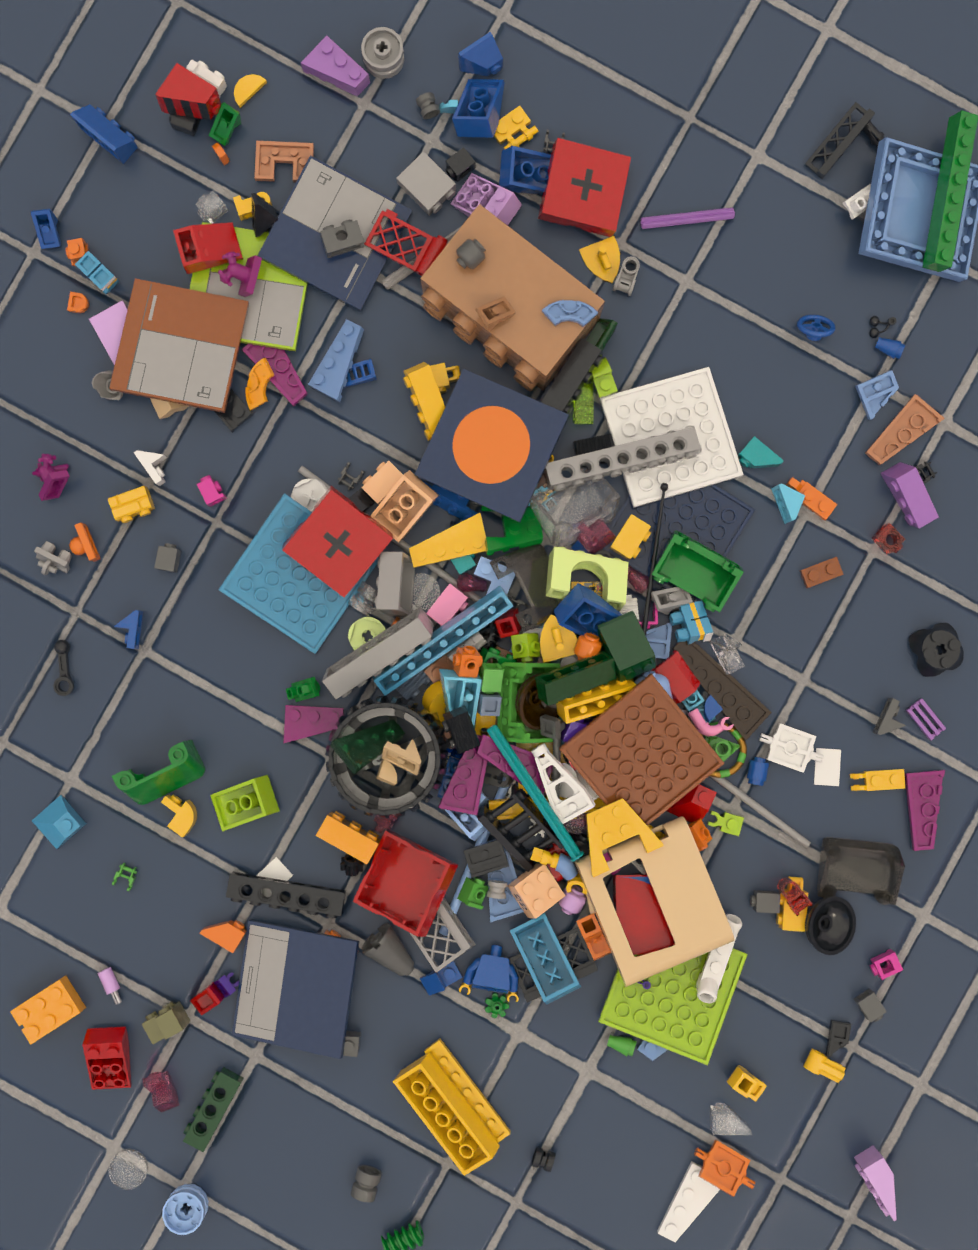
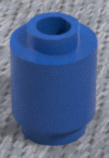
[747,757,769,786]

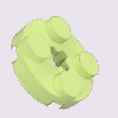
[348,617,386,650]

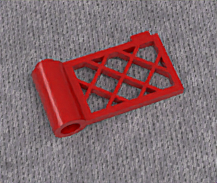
[364,209,448,276]

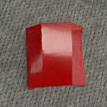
[651,650,700,704]

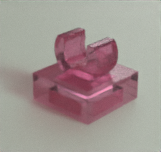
[373,814,398,833]

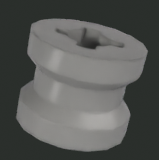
[487,880,507,899]

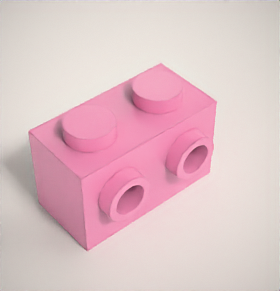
[426,584,469,626]

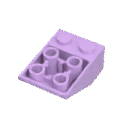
[451,173,522,226]
[854,1145,897,1221]

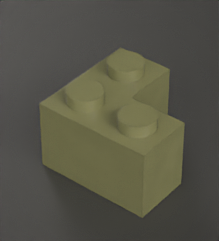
[142,1001,190,1044]

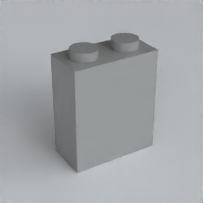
[396,151,456,216]

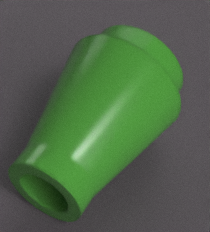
[607,1035,637,1056]

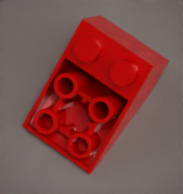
[173,222,243,274]
[82,1027,131,1090]

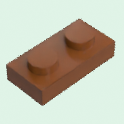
[800,557,844,588]

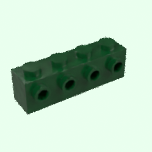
[535,651,616,706]

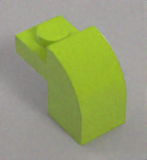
[591,357,618,399]

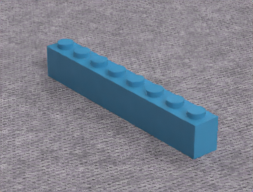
[373,586,514,695]

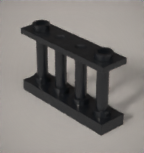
[478,784,564,872]

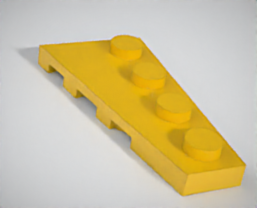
[409,513,486,568]

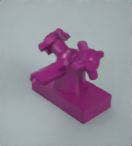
[218,252,262,297]
[32,453,70,501]

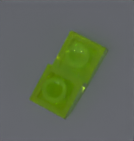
[573,383,594,424]

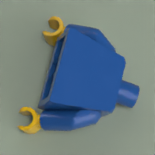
[459,945,519,1002]

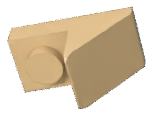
[382,739,422,775]

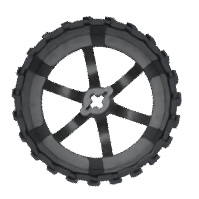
[325,695,448,818]

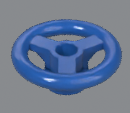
[797,315,836,341]

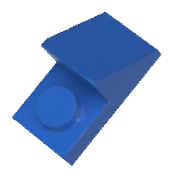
[31,208,61,249]
[114,610,143,649]
[420,961,463,995]

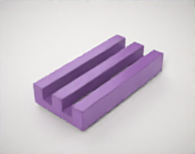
[906,698,946,740]

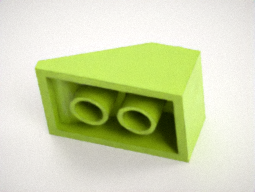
[210,775,280,831]

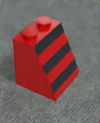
[155,63,221,120]

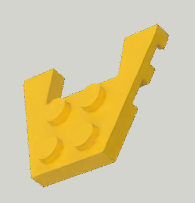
[586,798,664,877]

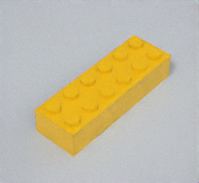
[393,1052,500,1176]

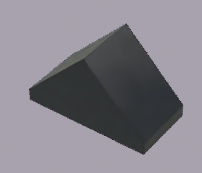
[251,193,278,237]

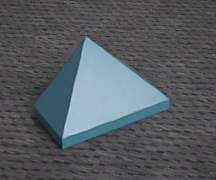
[771,484,805,524]

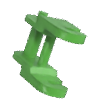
[112,863,137,892]

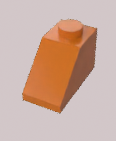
[199,920,247,953]

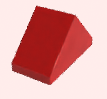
[190,981,225,1016]

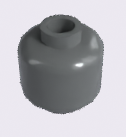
[456,239,486,269]

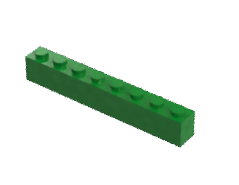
[922,110,978,272]

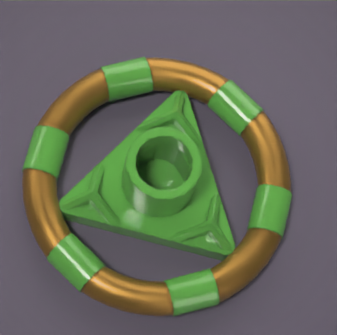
[700,722,747,778]

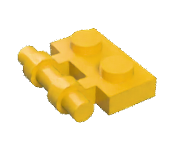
[494,106,539,150]

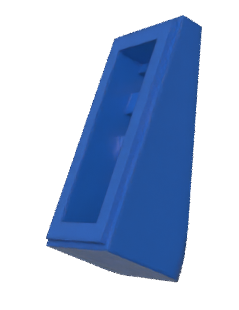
[343,359,377,388]

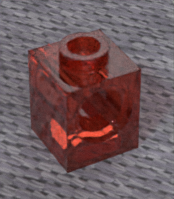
[871,523,906,554]

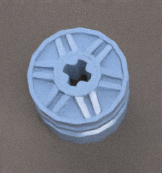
[162,1184,209,1235]

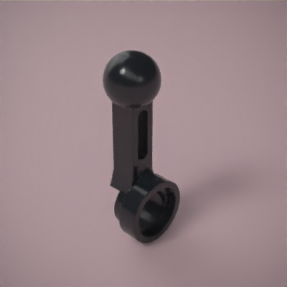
[53,640,74,696]

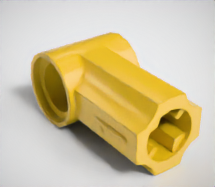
[803,1049,846,1083]

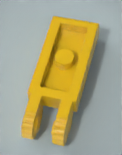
[850,769,905,791]

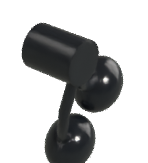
[869,316,896,338]

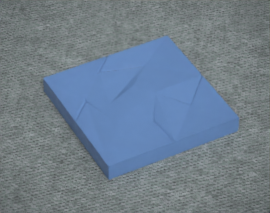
[858,137,978,282]

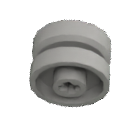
[361,27,405,79]

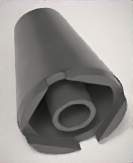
[362,923,414,977]

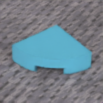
[439,100,458,114]

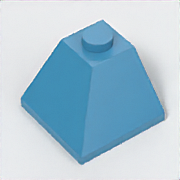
[32,795,87,849]

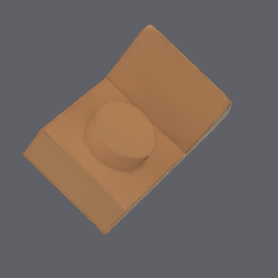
[475,297,515,331]

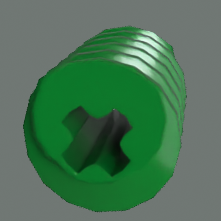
[381,1220,424,1250]

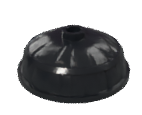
[805,896,856,955]

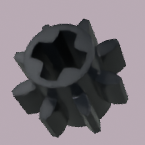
[340,854,364,876]

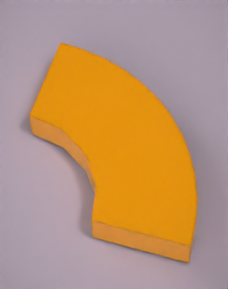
[245,358,274,410]

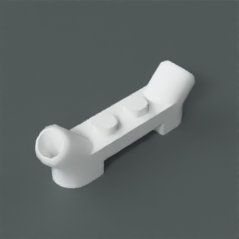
[696,914,742,1003]

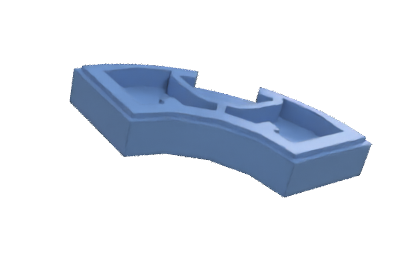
[541,300,598,327]

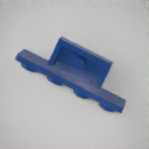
[422,480,482,521]

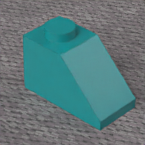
[737,436,784,469]

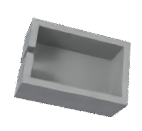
[375,552,415,617]

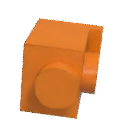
[66,238,89,266]

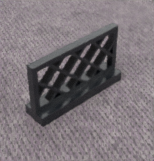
[509,927,598,1003]

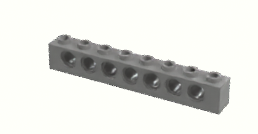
[544,427,701,491]

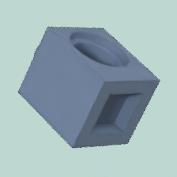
[477,690,502,716]

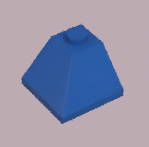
[458,32,503,77]

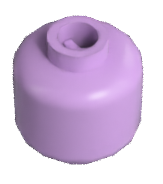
[559,885,587,915]

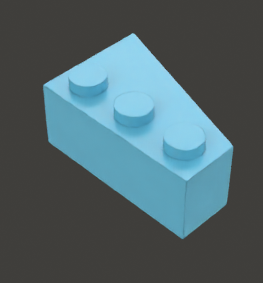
[439,669,482,726]

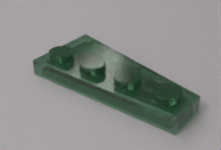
[330,719,405,774]

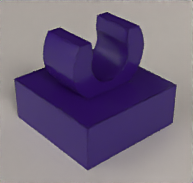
[214,972,239,998]

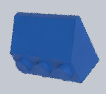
[70,104,138,164]

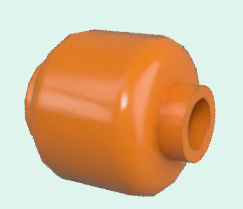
[574,633,602,660]

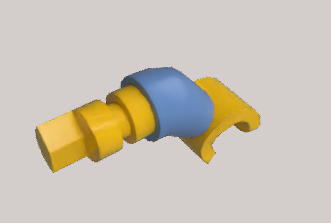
[531,847,587,895]

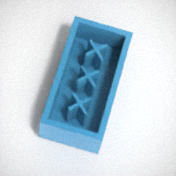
[510,913,581,1005]

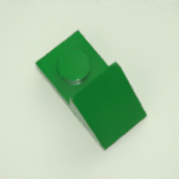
[209,102,241,146]

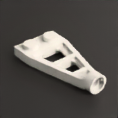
[531,743,596,824]

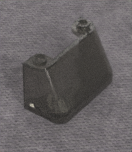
[817,837,905,905]

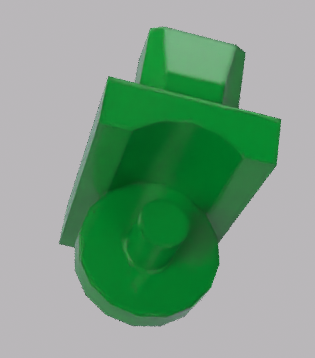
[286,677,320,702]

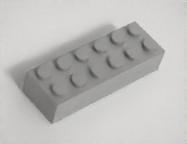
[322,606,434,699]

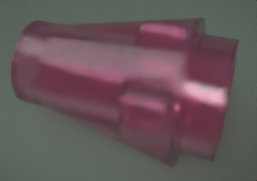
[627,566,649,593]
[457,573,487,592]

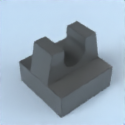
[540,714,566,740]

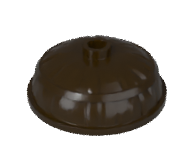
[515,673,559,730]

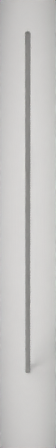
[298,466,811,848]

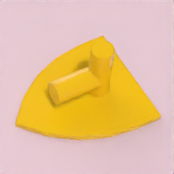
[579,236,620,283]
[540,614,577,663]

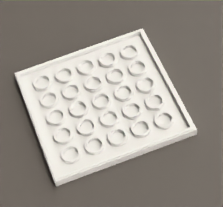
[599,367,744,508]

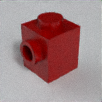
[495,608,524,638]

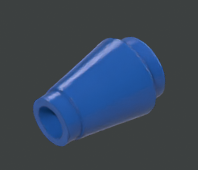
[875,337,905,359]

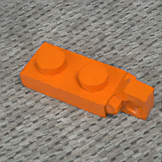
[786,477,838,520]

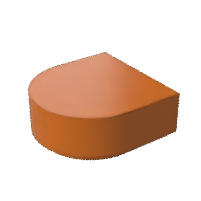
[212,143,230,166]
[67,292,89,313]

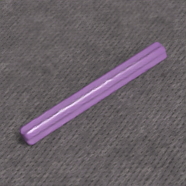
[640,207,735,229]

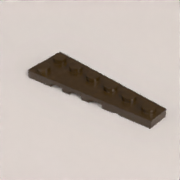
[672,641,772,740]

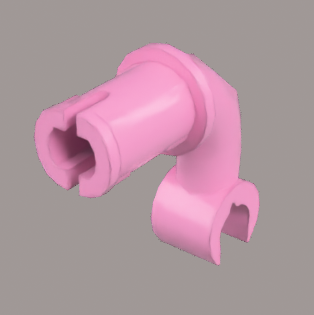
[688,708,734,737]

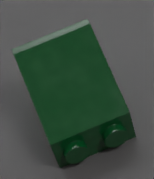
[597,611,656,682]

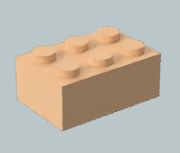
[371,470,439,543]

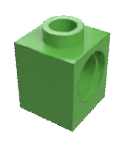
[479,663,504,694]

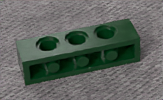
[183,1067,244,1152]

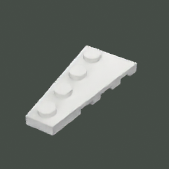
[657,1161,720,1242]

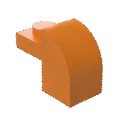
[576,913,611,961]

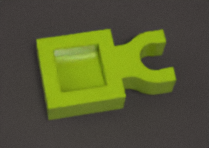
[707,811,744,836]

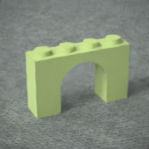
[545,546,629,611]

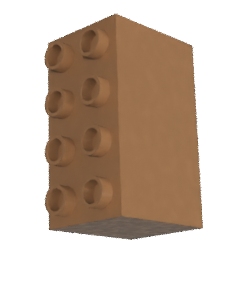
[420,204,605,391]

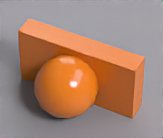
[69,522,100,562]

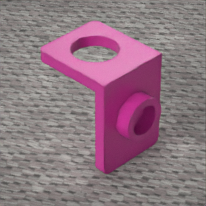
[639,603,658,629]

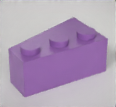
[301,35,370,97]
[880,462,939,529]

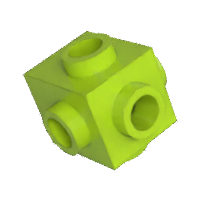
[511,633,540,662]

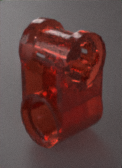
[777,877,813,916]

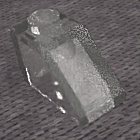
[710,1103,752,1135]

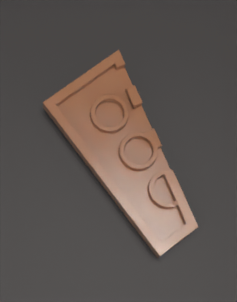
[865,394,945,465]

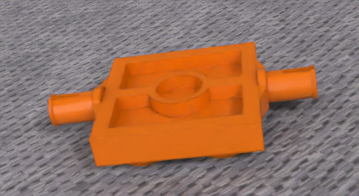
[694,1140,756,1197]

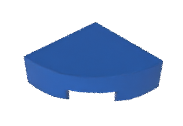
[704,695,723,722]

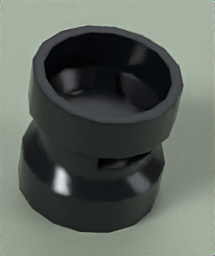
[531,1147,556,1172]

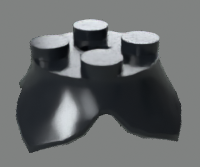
[909,623,964,677]

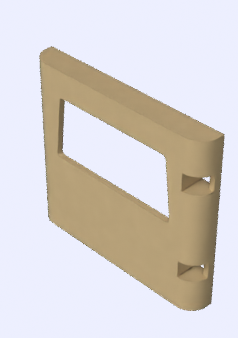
[575,816,735,987]

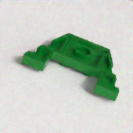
[481,505,543,555]

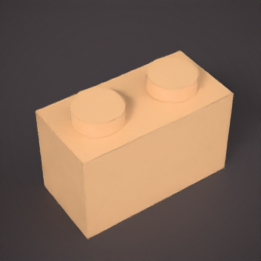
[361,461,403,505]

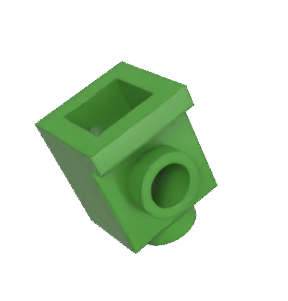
[457,877,489,910]

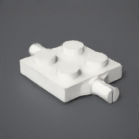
[759,723,824,773]

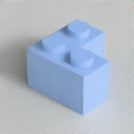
[474,556,517,595]
[445,792,489,841]

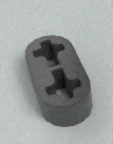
[483,766,512,788]

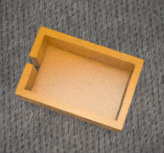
[316,811,381,864]
[10,975,86,1044]

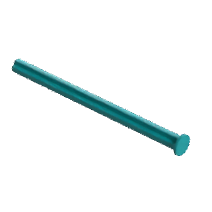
[487,725,584,862]

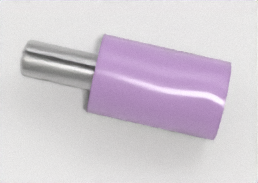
[97,967,122,1005]

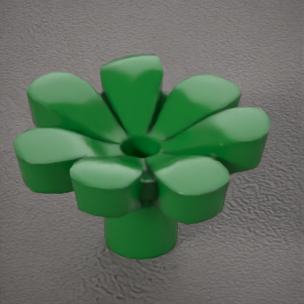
[485,992,510,1018]

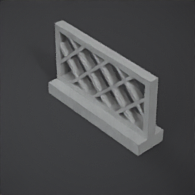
[410,898,476,973]

